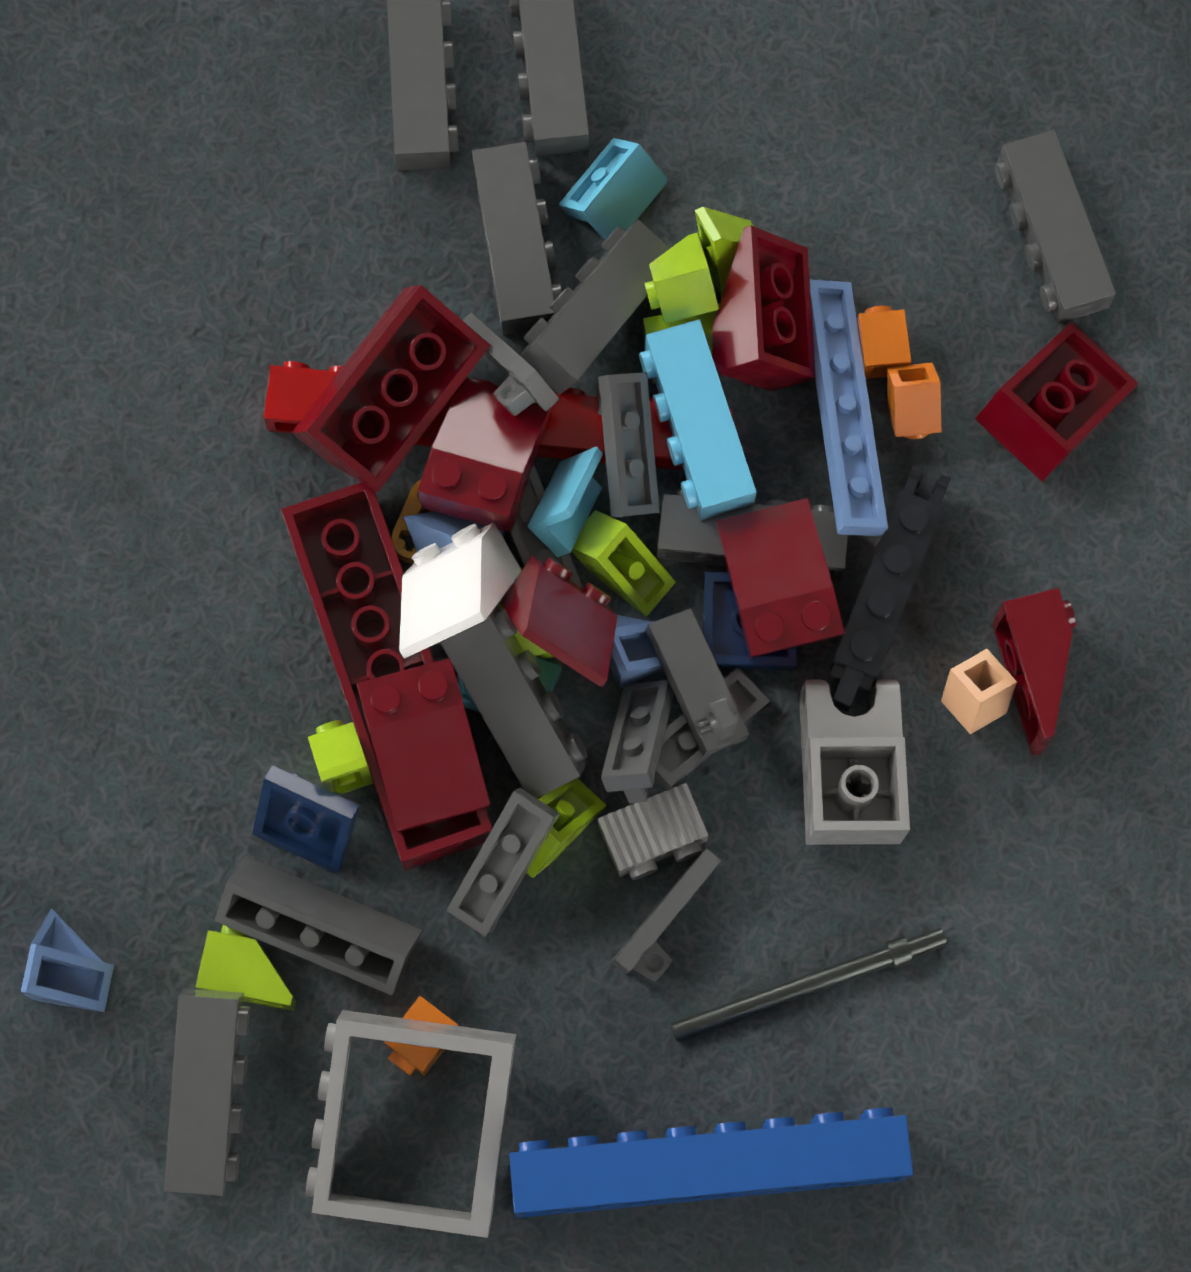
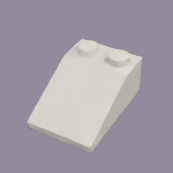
[399,522,522,659]

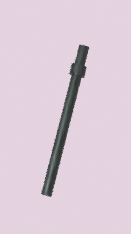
[670,927,948,1042]

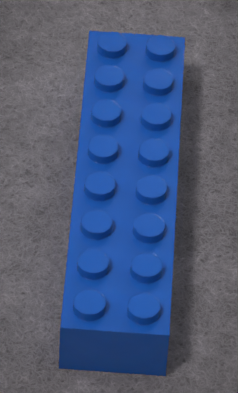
[509,1107,913,1218]

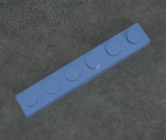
[810,279,888,536]

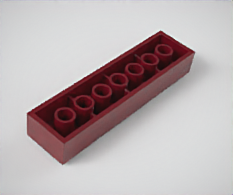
[281,482,492,871]

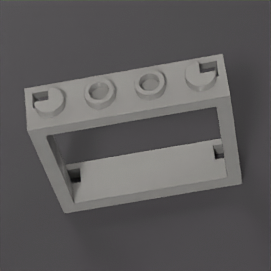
[306,1010,517,1238]

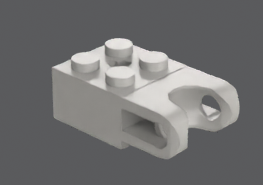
[800,679,910,845]

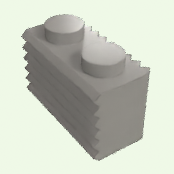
[598,783,708,880]

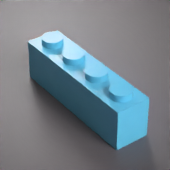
[639,319,757,521]

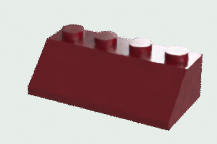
[292,285,491,491]

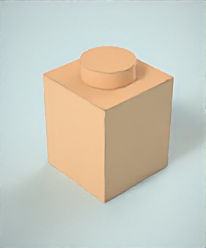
[941,649,1017,734]

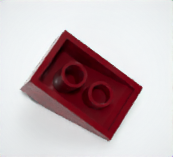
[712,225,816,391]
[975,321,1139,482]
[417,377,552,533]
[716,498,845,658]
[500,555,618,687]
[992,588,1076,756]
[356,658,491,832]

